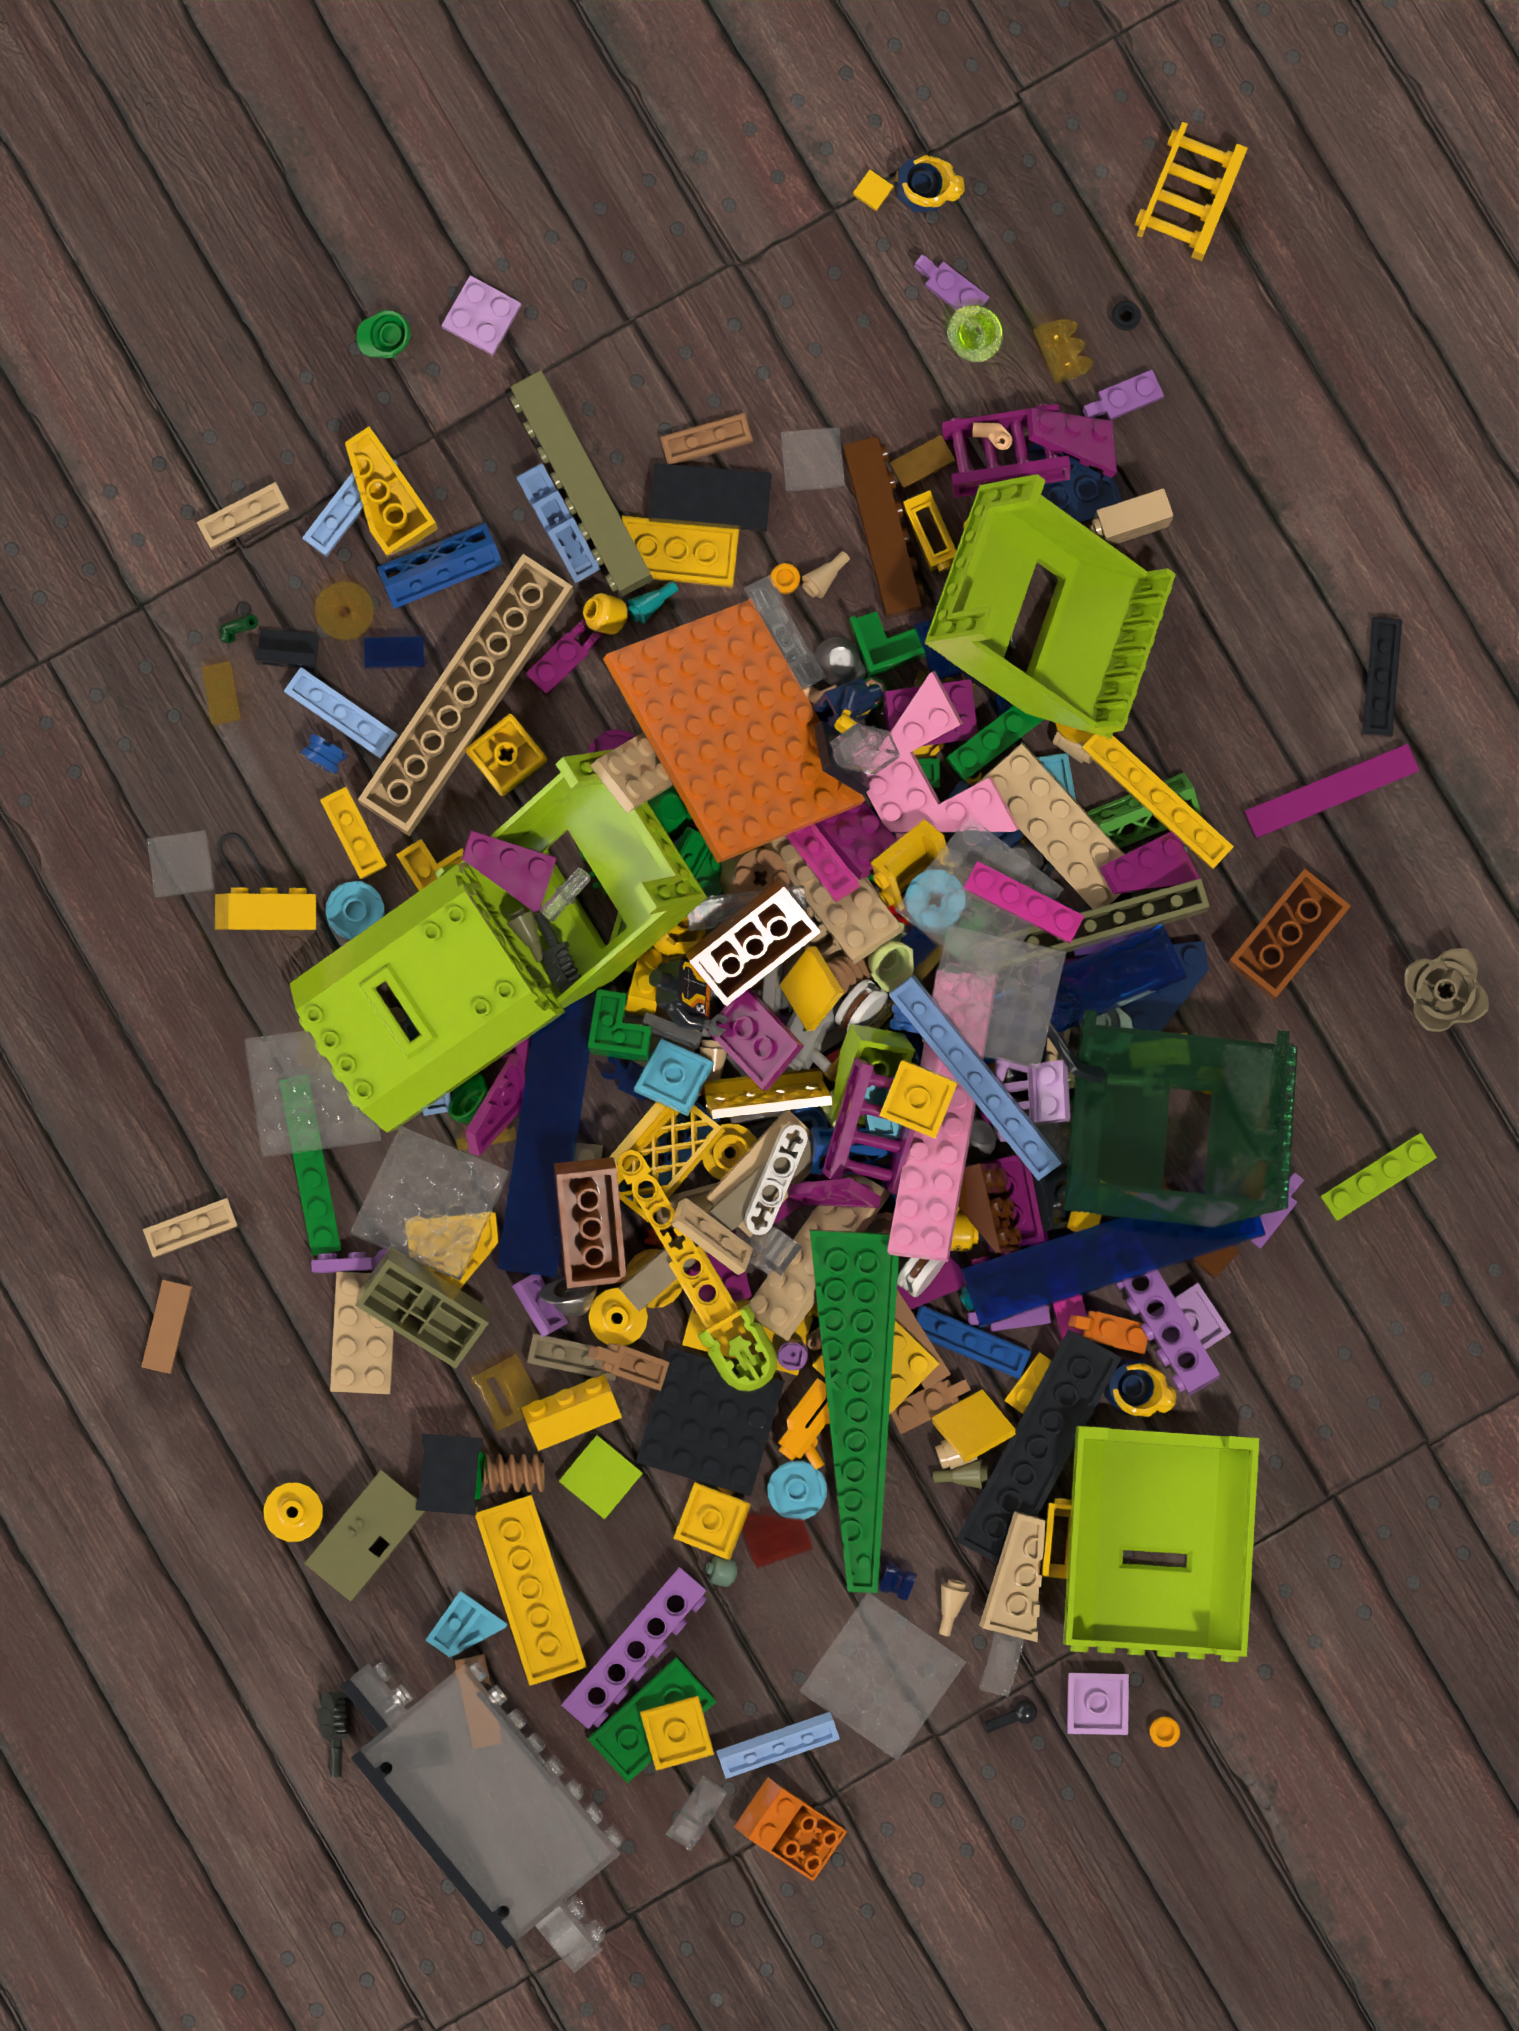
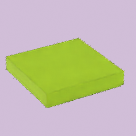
[559,1435,643,1519]

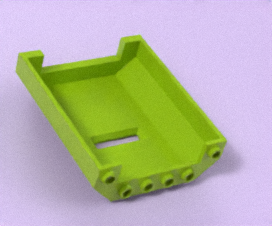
[290,863,565,1133]
[1063,1426,1260,1662]

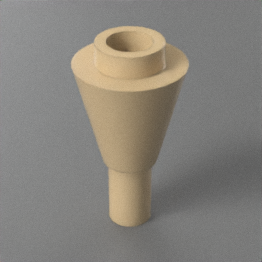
[802,551,850,598]
[939,1579,970,1636]

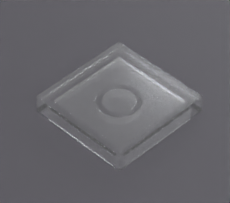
[781,427,845,492]
[147,830,215,898]

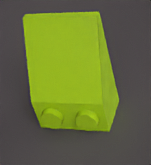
[830,1024,915,1125]

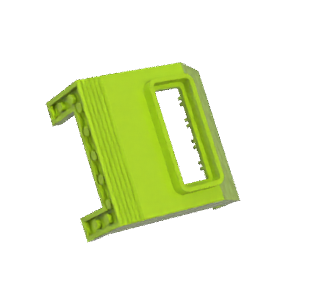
[925,474,1176,739]
[435,749,707,1008]

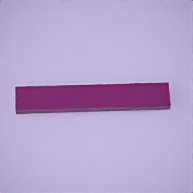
[1244,744,1420,839]

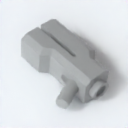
[786,997,843,1073]

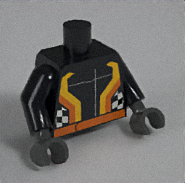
[649,953,728,1037]

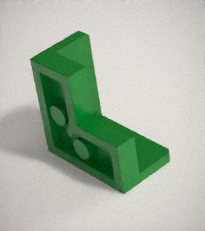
[849,611,925,678]
[588,989,652,1062]

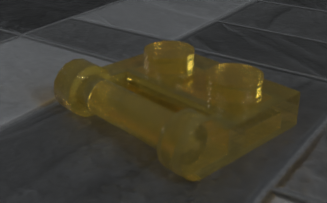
[469,1354,541,1432]

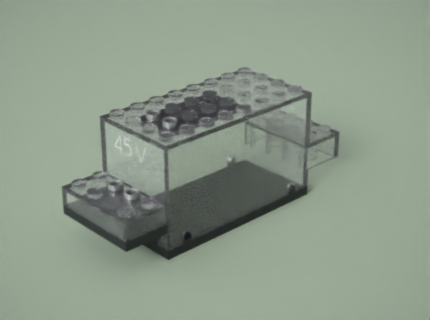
[340,1659,623,1974]

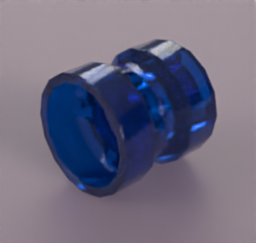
[878,1563,917,1601]

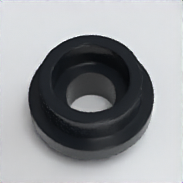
[1111,301,1141,331]

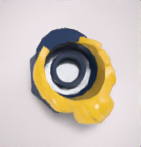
[894,155,965,212]
[1106,1359,1176,1417]

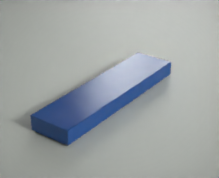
[916,1305,1031,1379]

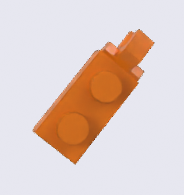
[1068,1311,1148,1354]

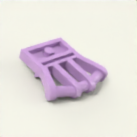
[994,1056,1070,1142]

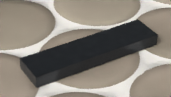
[1362,617,1402,737]

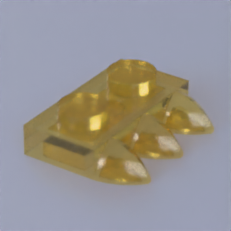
[1033,319,1093,384]

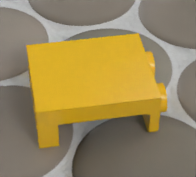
[871,819,954,912]

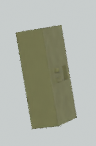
[355,1246,491,1369]
[304,1470,427,1602]

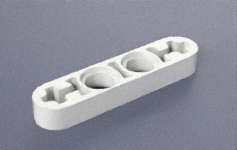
[744,1123,808,1235]

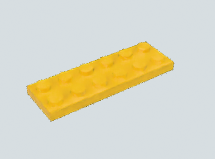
[475,1495,587,1686]

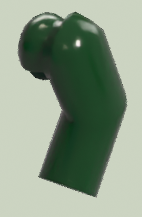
[219,614,258,644]

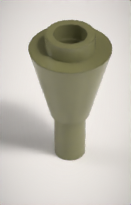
[507,907,544,962]
[933,1459,989,1489]

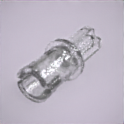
[540,868,590,921]

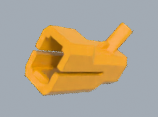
[778,1378,830,1470]

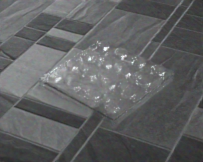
[895,816,1064,984]
[922,924,1067,1069]
[244,1031,381,1158]
[350,1126,509,1280]
[799,1592,966,1761]

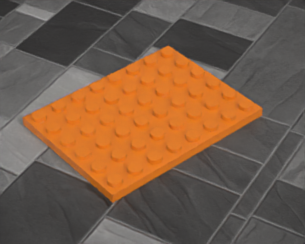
[603,599,865,863]

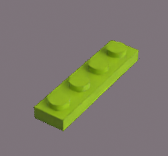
[1320,1133,1437,1222]

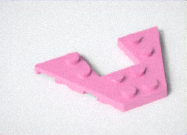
[866,671,1020,832]

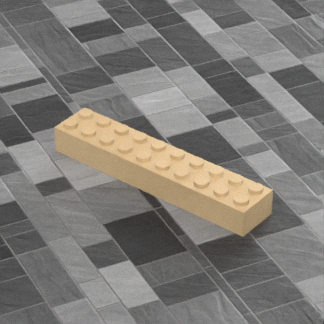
[358,554,573,836]

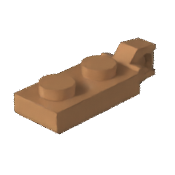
[588,1343,670,1391]
[891,1379,971,1434]

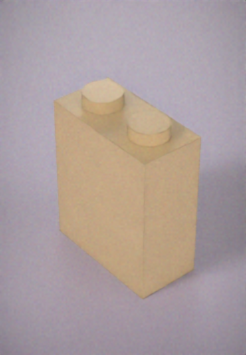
[1090,488,1173,546]

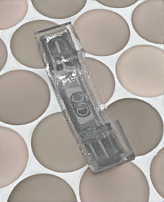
[744,575,826,691]

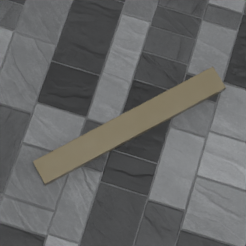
[619,1134,814,1311]

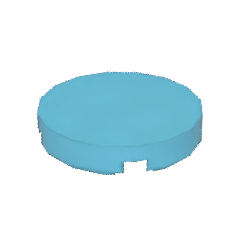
[326,881,385,940]
[768,1461,827,1520]

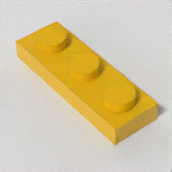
[320,787,387,879]

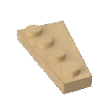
[979,1511,1045,1642]

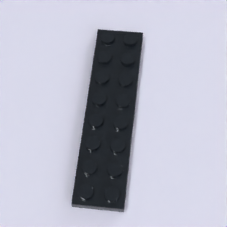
[955,1329,1122,1564]

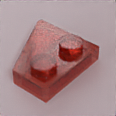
[742,1514,813,1569]

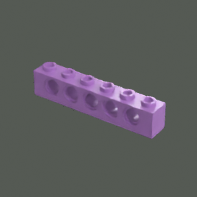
[1095,1221,1220,1397]
[561,1567,707,1729]

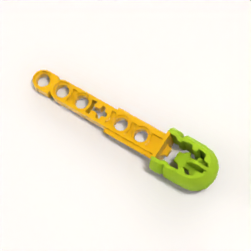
[617,1150,777,1391]

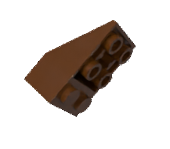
[958,1163,1022,1253]

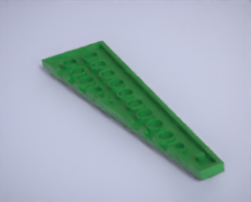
[809,1229,899,1593]

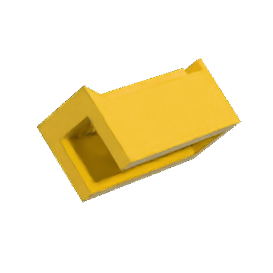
[902,490,957,573]
[1041,1498,1072,1579]

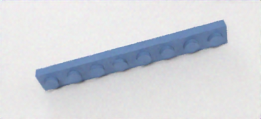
[889,974,1063,1181]

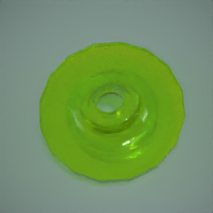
[947,304,1003,362]

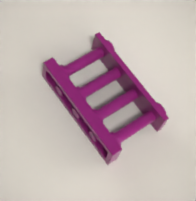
[942,404,1071,498]
[822,1058,915,1195]

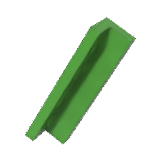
[1087,773,1202,848]

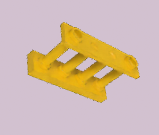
[1135,122,1248,261]

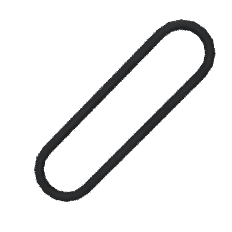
[217,833,279,894]

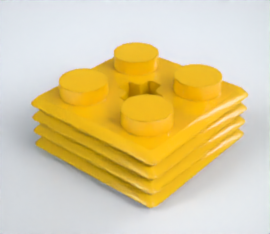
[466,714,547,796]

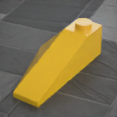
[345,426,438,556]

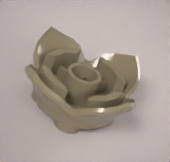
[1405,948,1489,1032]

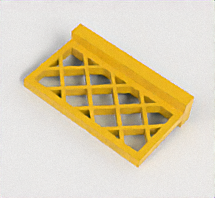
[704,1068,832,1119]
[609,1102,725,1222]

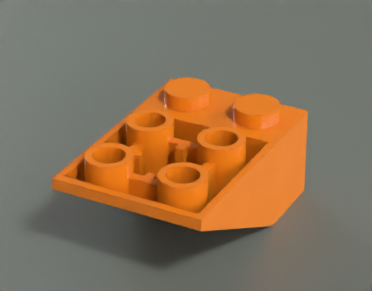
[734,1777,848,1882]

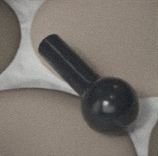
[982,1700,1037,1734]

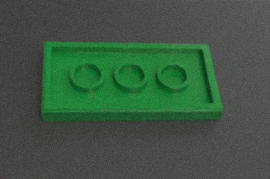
[587,1657,717,1784]

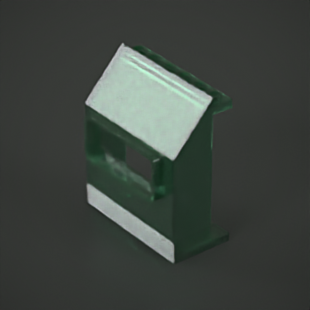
[1064,1009,1298,1227]

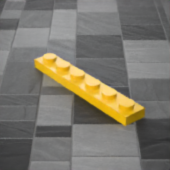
[1081,734,1234,870]

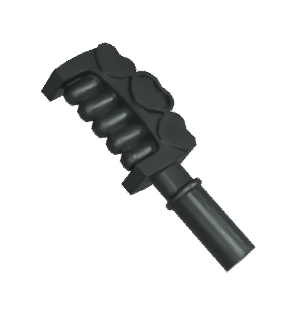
[534,911,581,993]
[317,1692,349,1777]

